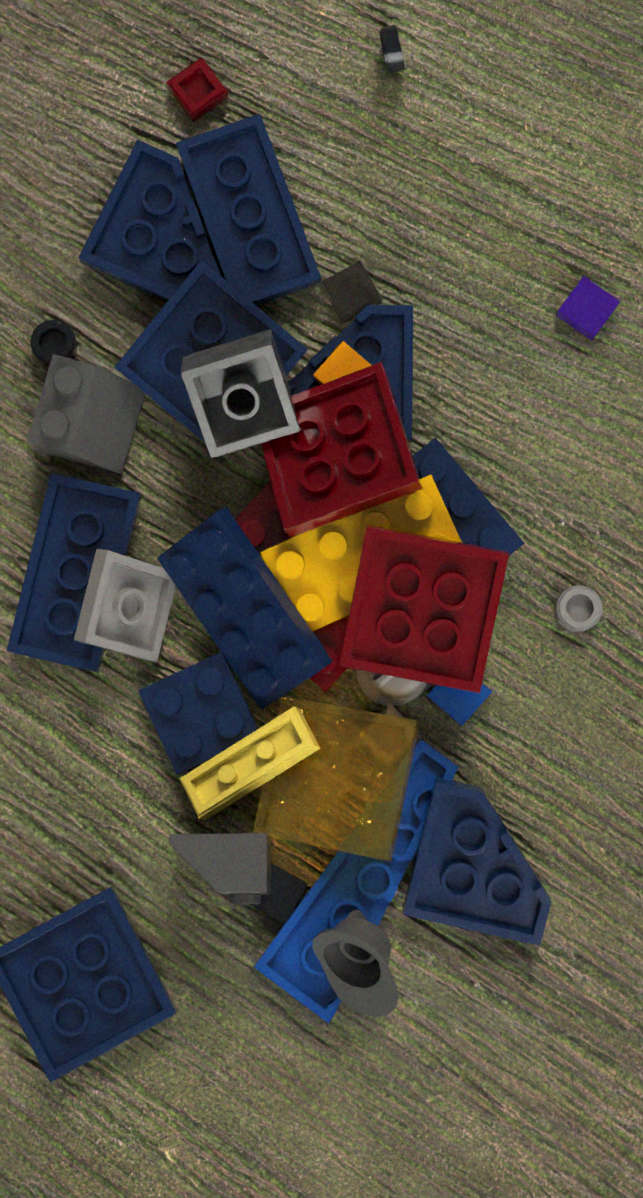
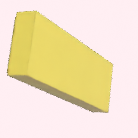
[180,706,321,820]

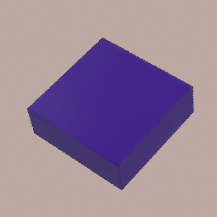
[556,276,620,341]

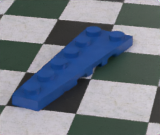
[254,739,458,1024]

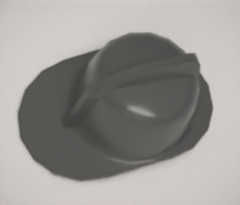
[312,910,399,1017]

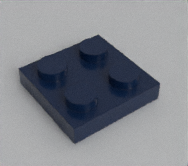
[138,652,258,775]

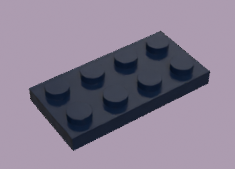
[176,114,321,306]
[7,473,142,673]
[157,507,333,710]

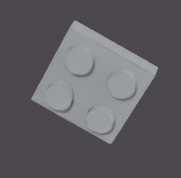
[74,549,176,662]

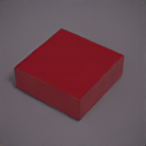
[166,57,229,122]

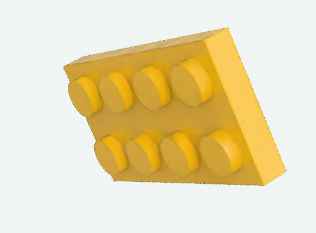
[260,474,462,632]

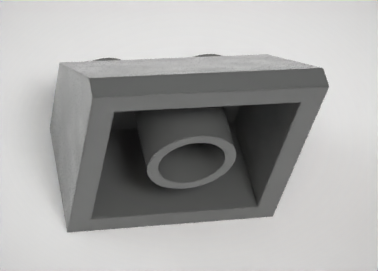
[181,329,300,458]
[27,354,146,476]
[169,833,271,904]

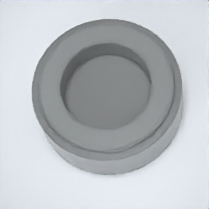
[554,585,602,632]

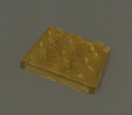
[252,696,420,862]

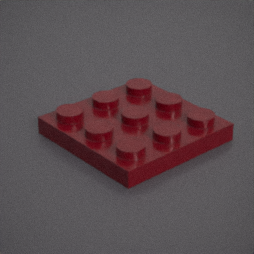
[261,362,423,537]
[339,524,509,693]

